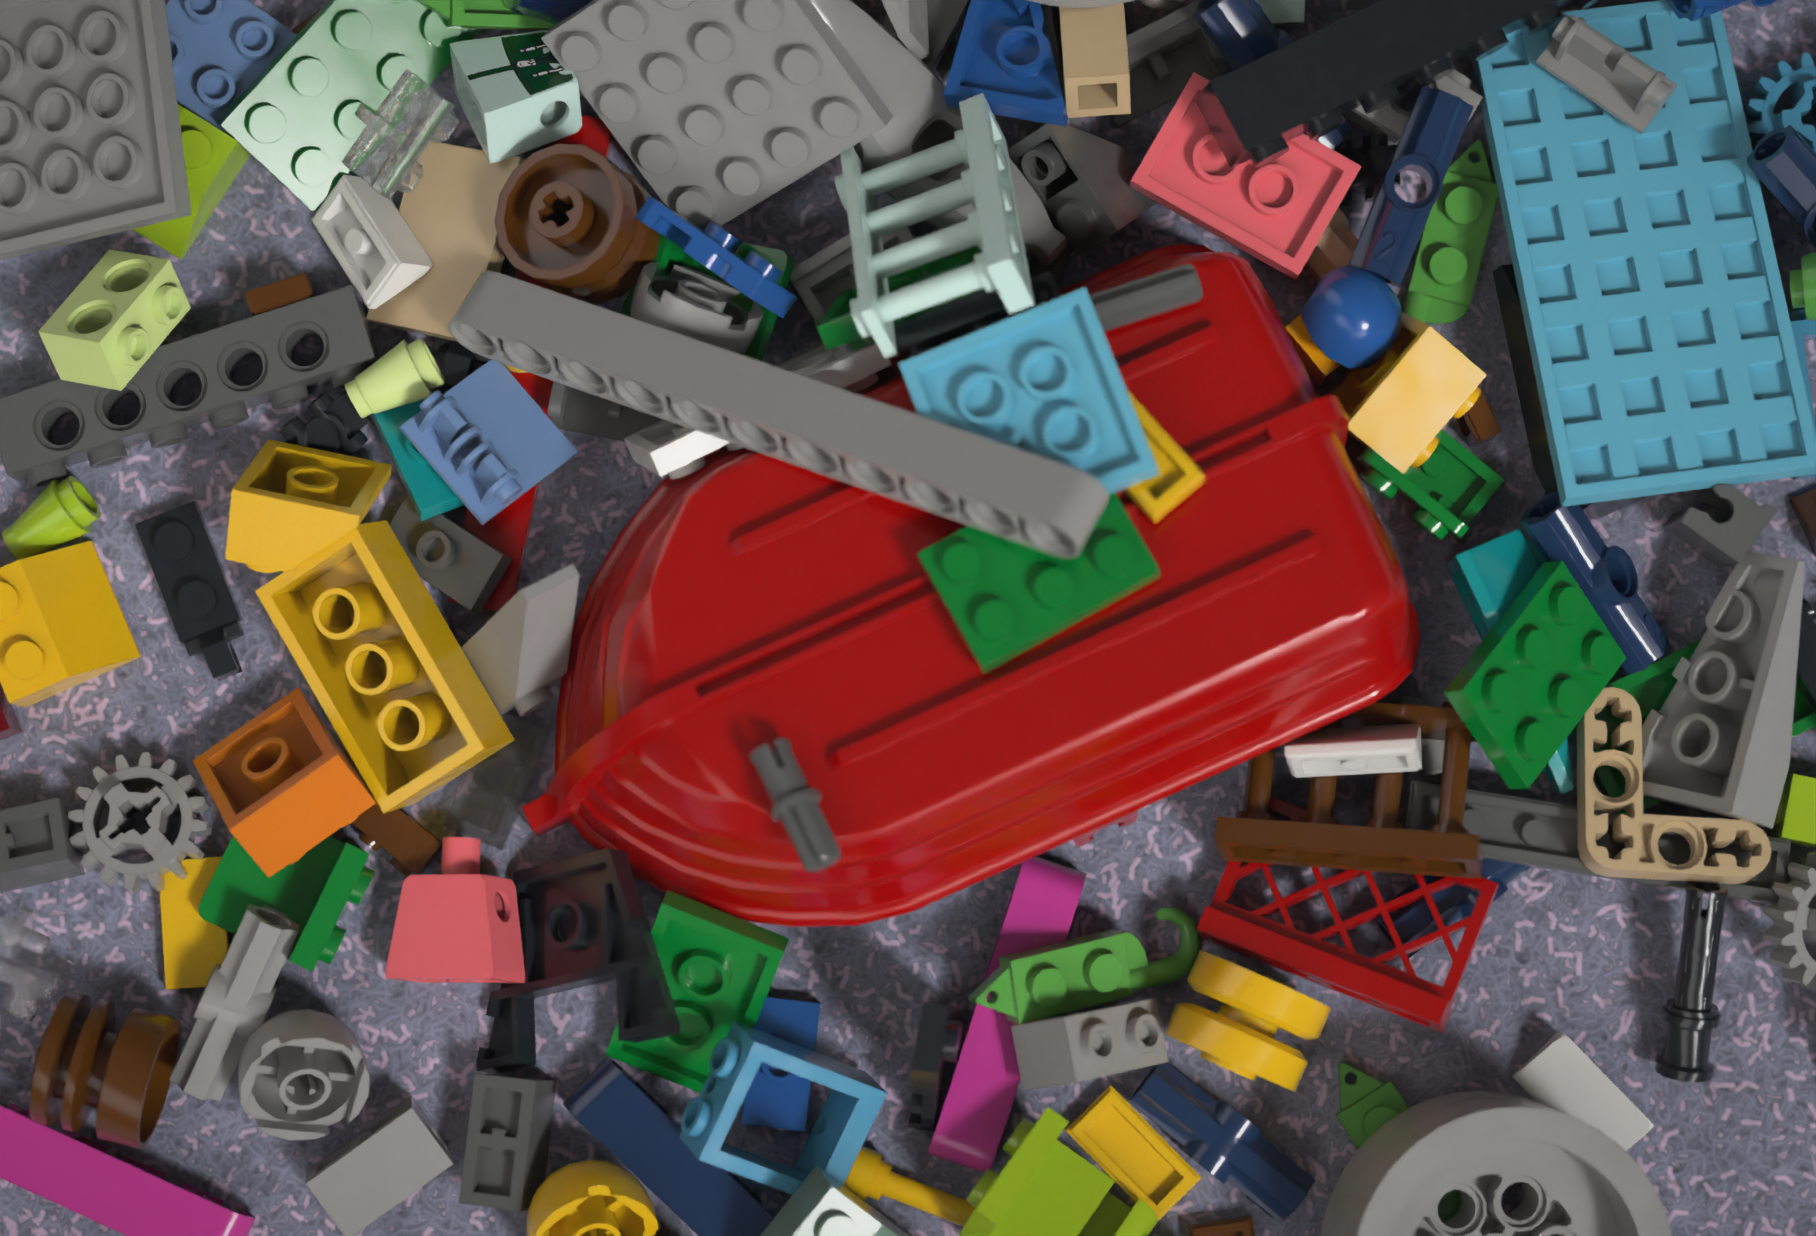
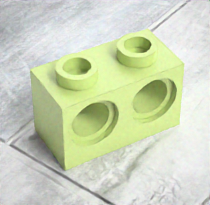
[38,249,191,391]

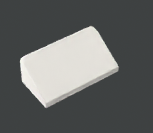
[311,174,433,309]
[1284,724,1422,778]
[1512,1032,1654,1151]

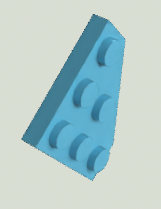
[898,287,1160,495]

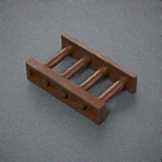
[1215,700,1483,879]

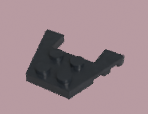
[476,848,680,1073]

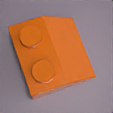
[192,687,376,878]

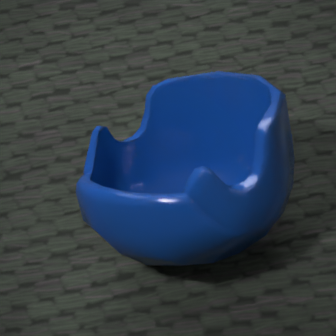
[1302,265,1402,368]

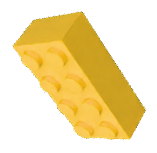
[255,520,515,814]

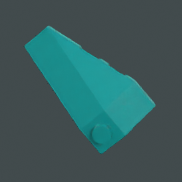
[1445,528,1573,795]

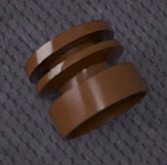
[29,990,181,1149]

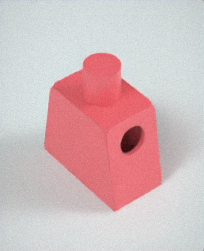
[385,837,525,983]

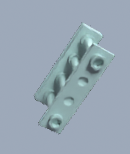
[835,93,1034,359]

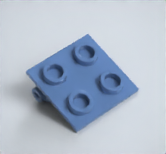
[166,0,297,133]
[399,359,578,525]

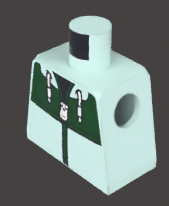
[450,30,584,164]

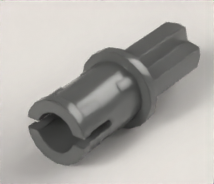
[749,738,841,872]

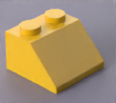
[1327,311,1487,474]
[225,439,392,573]
[0,540,142,708]

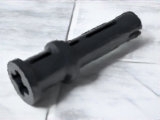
[1655,882,1728,1082]

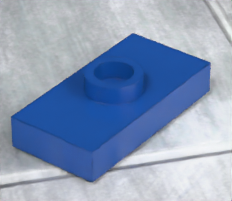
[741,997,821,1132]

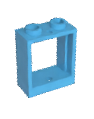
[679,1021,887,1195]

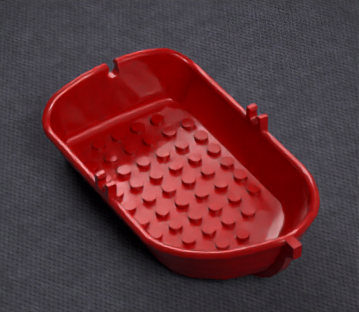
[522,243,1421,927]

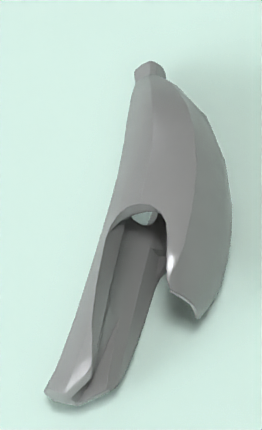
[810,0,1068,266]

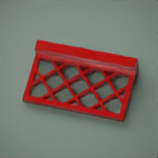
[1196,796,1499,1033]

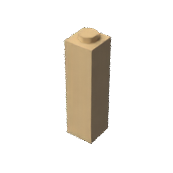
[1059,2,1131,118]

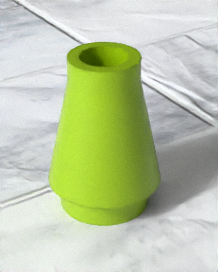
[2,476,101,560]

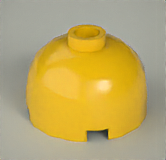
[526,1160,659,1236]

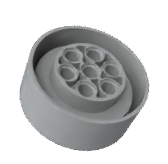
[1321,1091,1672,1236]

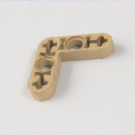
[1577,687,1771,884]

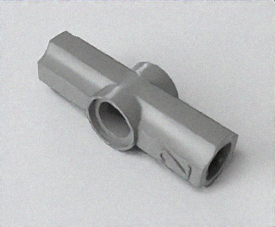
[169,904,300,1101]

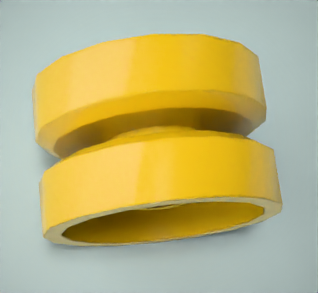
[1164,951,1331,1092]

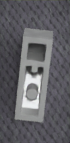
[461,564,579,717]

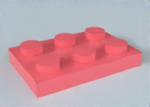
[1129,72,1361,280]

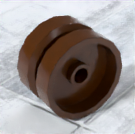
[494,144,660,304]

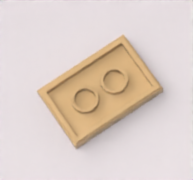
[366,139,525,342]

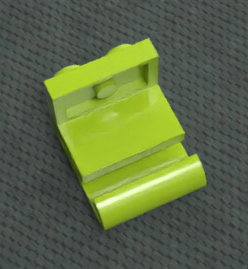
[959,1107,1158,1236]

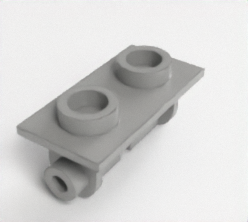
[1536,14,1678,134]

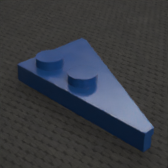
[943,0,1068,127]

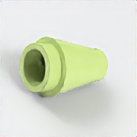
[344,338,445,418]

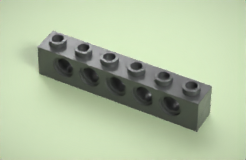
[0,285,380,488]

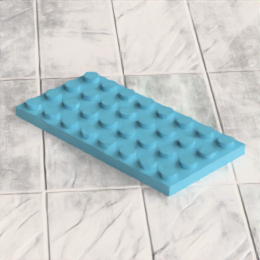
[1470,0,1816,507]

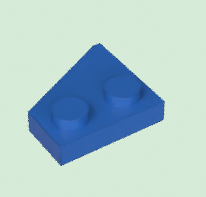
[636,196,798,318]

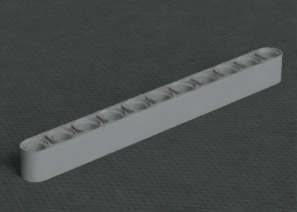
[448,271,1109,558]

